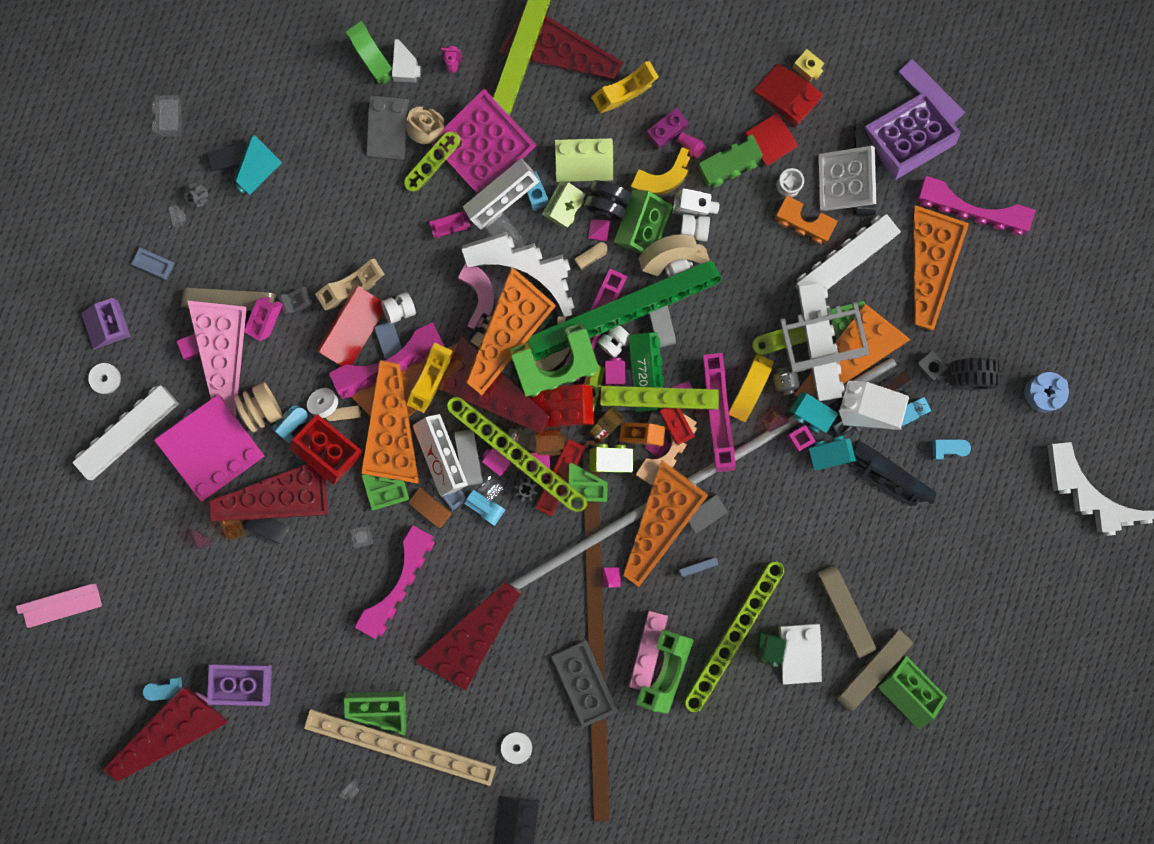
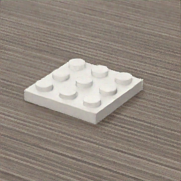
[819,146,876,211]

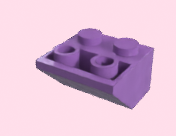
[81,298,131,349]

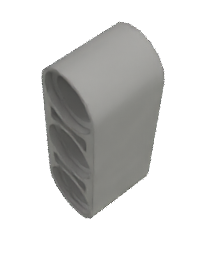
[649,305,676,348]
[455,429,483,486]

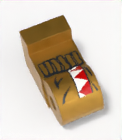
[589,407,626,444]

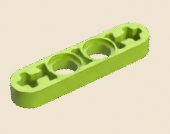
[405,132,460,191]

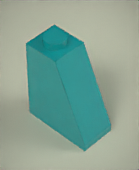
[234,134,282,195]

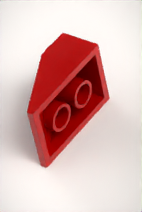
[754,63,823,128]

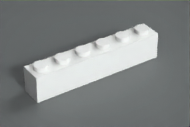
[795,214,901,290]
[798,283,845,401]
[72,385,179,480]

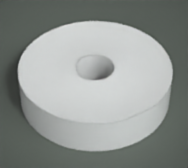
[89,363,121,394]
[307,388,338,418]
[501,732,532,764]

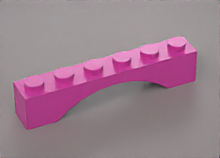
[916,176,1035,236]
[564,269,627,383]
[329,322,445,399]
[703,353,736,472]
[355,525,435,639]

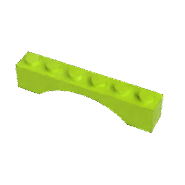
[601,386,719,410]

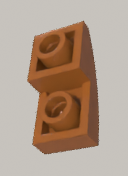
[408,488,452,528]

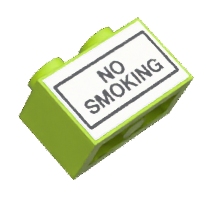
[589,444,633,473]

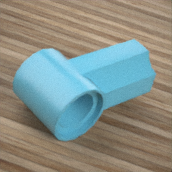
[464,490,505,526]

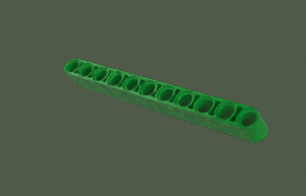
[526,261,722,361]

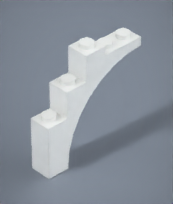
[462,232,574,317]
[1047,442,1154,536]

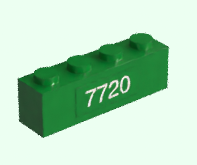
[629,333,664,412]

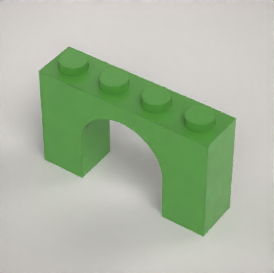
[509,323,599,396]
[636,629,694,713]

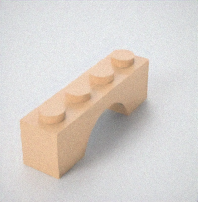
[635,414,697,487]

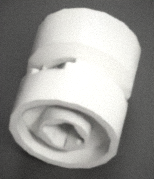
[776,168,804,197]
[680,214,710,242]
[381,292,416,324]
[597,326,630,358]

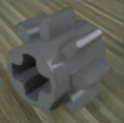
[184,182,208,208]
[515,478,538,502]

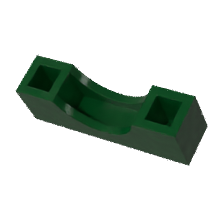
[755,633,788,667]

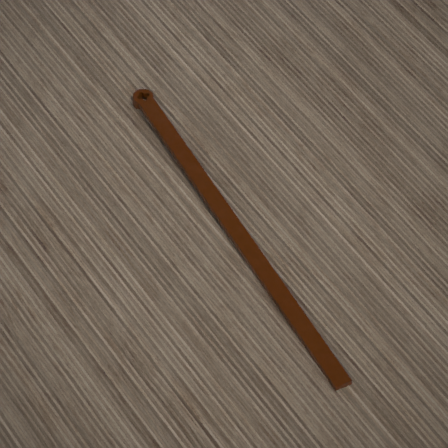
[582,441,610,822]

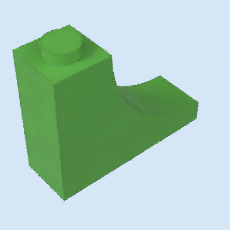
[346,21,393,84]

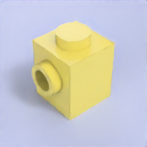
[793,49,824,82]

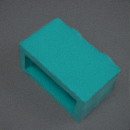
[790,391,838,433]
[809,436,856,471]

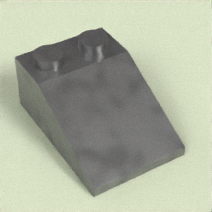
[367,96,410,160]

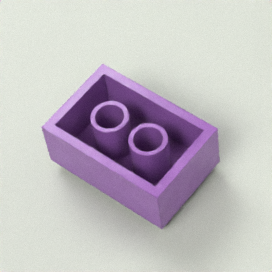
[207,663,272,706]

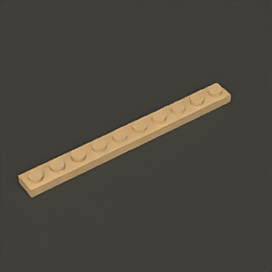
[304,709,496,786]

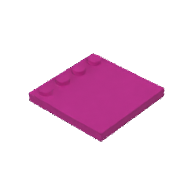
[431,89,537,194]
[155,394,265,502]

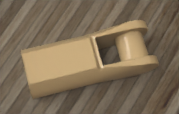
[575,242,607,270]
[326,406,361,421]

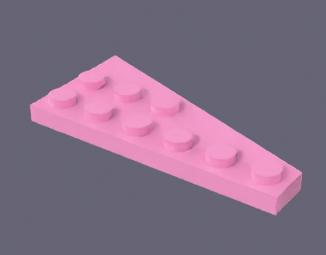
[188,301,246,417]

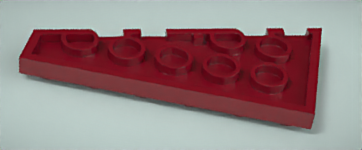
[498,6,624,80]
[439,335,550,434]
[209,464,328,522]
[416,582,522,691]
[103,685,228,782]

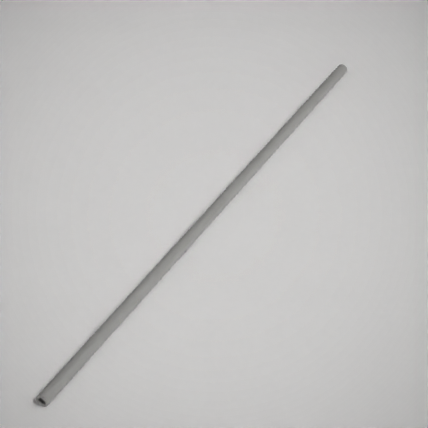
[480,357,896,603]

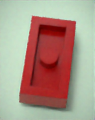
[659,408,695,446]

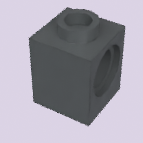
[915,351,947,382]

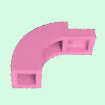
[458,263,495,331]

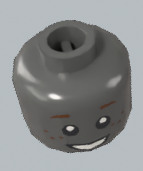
[773,367,800,395]

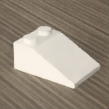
[839,381,909,430]
[778,623,822,684]

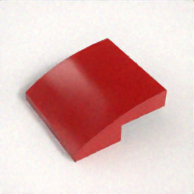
[745,113,798,166]

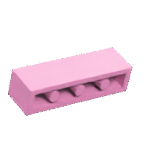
[629,611,668,690]

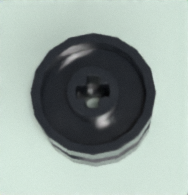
[584,180,632,221]

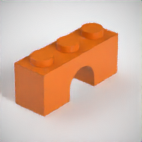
[775,196,838,245]

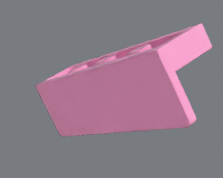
[16,584,102,628]

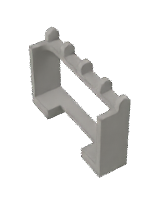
[780,302,869,373]

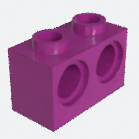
[646,108,689,150]

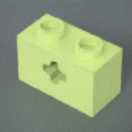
[542,182,586,227]

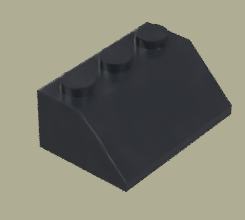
[495,796,540,844]

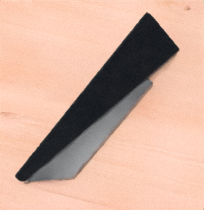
[830,371,914,437]
[845,440,936,506]

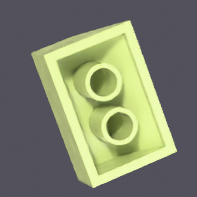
[555,138,613,182]

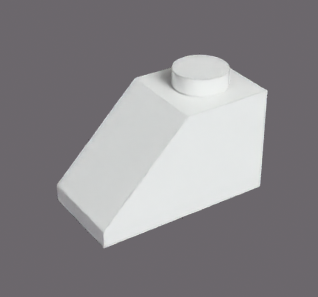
[392,39,421,83]

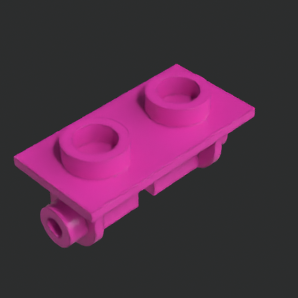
[441,46,462,73]
[429,211,470,238]

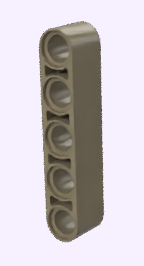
[181,288,276,313]
[817,564,876,658]
[836,629,913,712]

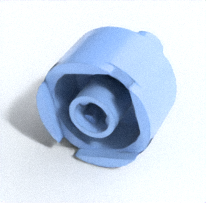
[1025,372,1069,412]

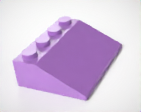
[865,91,961,180]

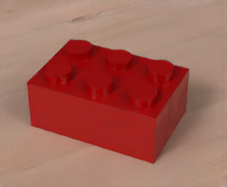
[530,384,594,428]
[289,414,362,485]

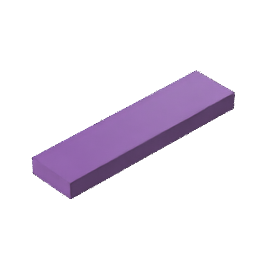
[898,59,965,124]

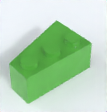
[698,134,763,188]
[344,691,406,735]

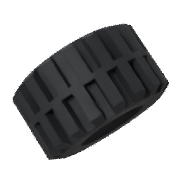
[951,358,1000,390]

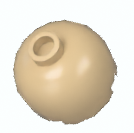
[405,107,444,144]

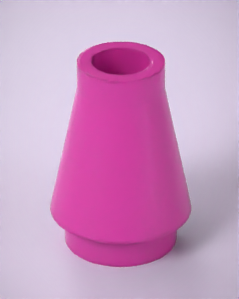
[677,132,706,158]

